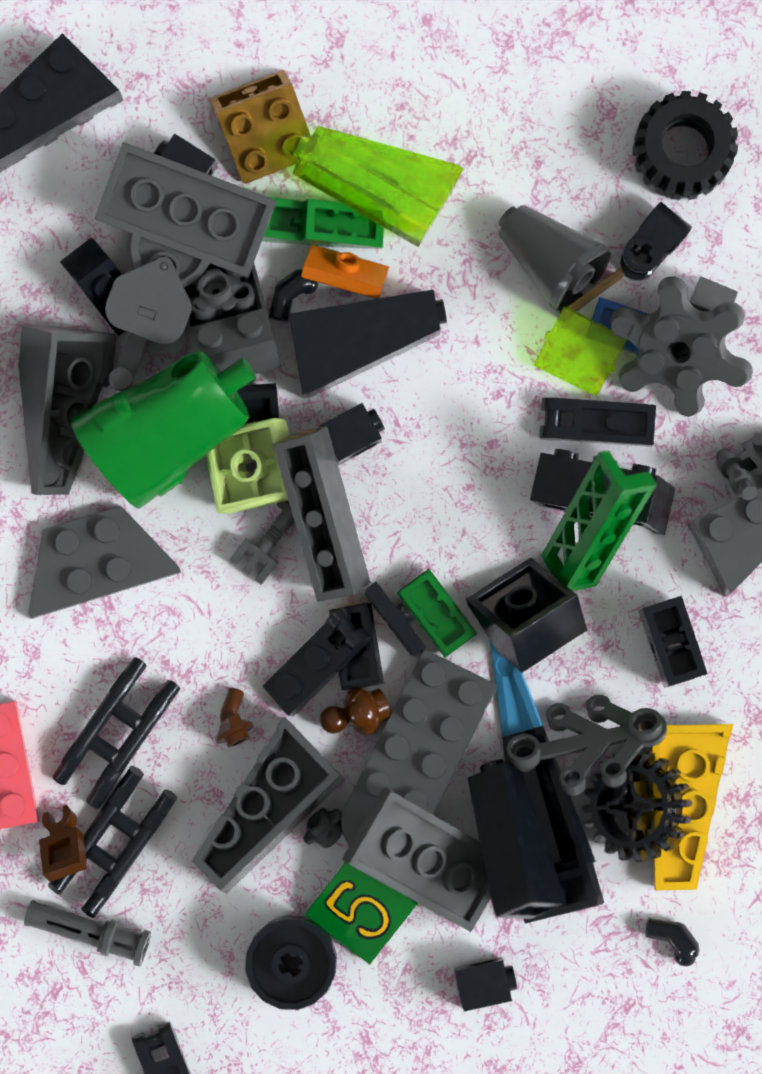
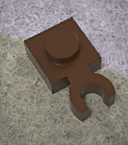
[39,805,87,882]

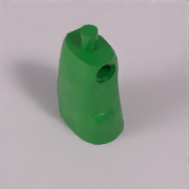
[72,351,256,509]

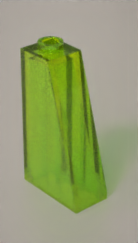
[292,126,464,248]

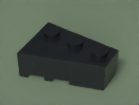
[530,449,676,535]

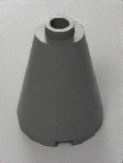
[498,205,611,313]

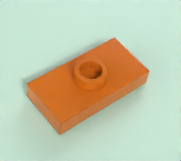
[301,244,389,299]

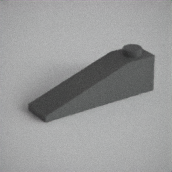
[18,326,116,495]

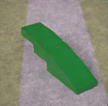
[262,197,385,249]

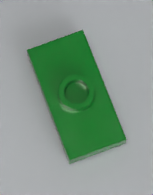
[396,568,478,658]

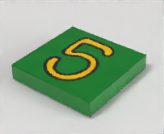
[305,862,418,965]

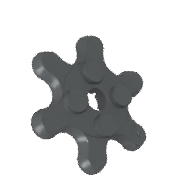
[610,276,753,417]

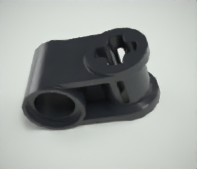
[620,202,693,281]

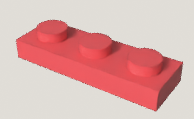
[0,701,40,829]

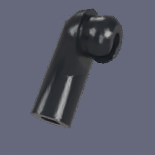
[269,269,318,322]
[645,917,700,967]

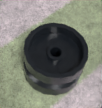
[245,915,337,1010]

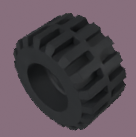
[632,91,739,200]

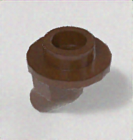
[215,688,254,748]

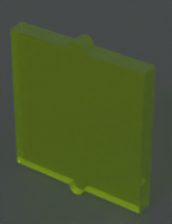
[534,306,627,396]

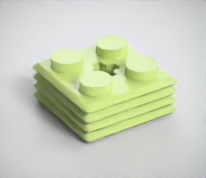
[206,418,289,514]

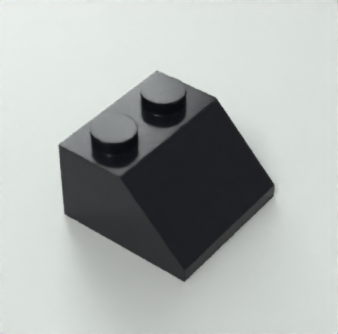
[466,558,587,673]

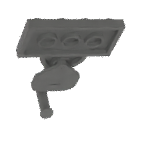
[94,142,277,391]

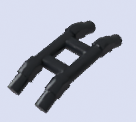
[52,657,180,808]
[48,766,177,918]

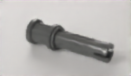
[24,900,151,967]

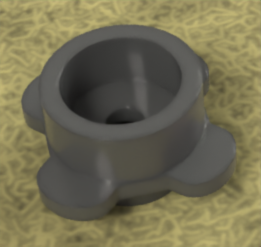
[195,271,238,311]
[303,808,343,848]

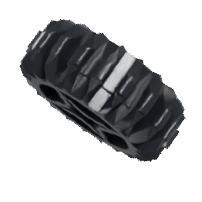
[581,751,693,862]

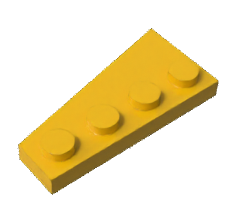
[651,724,733,891]

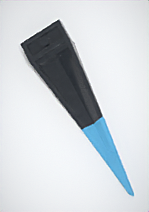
[489,639,604,924]

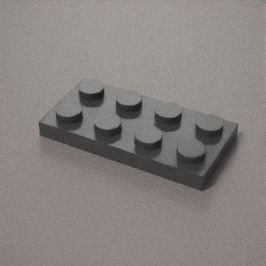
[342,786,491,932]

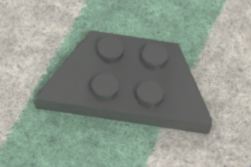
[28,506,181,619]

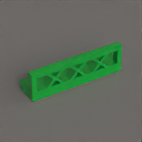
[541,450,657,591]

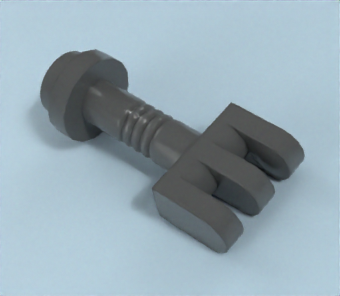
[229,501,294,585]

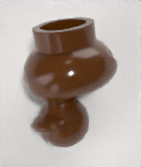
[319,687,390,736]

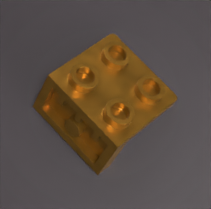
[209,69,317,184]

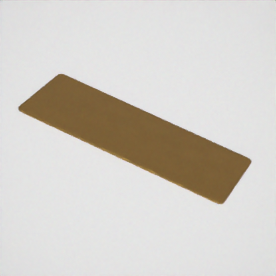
[561,268,623,321]

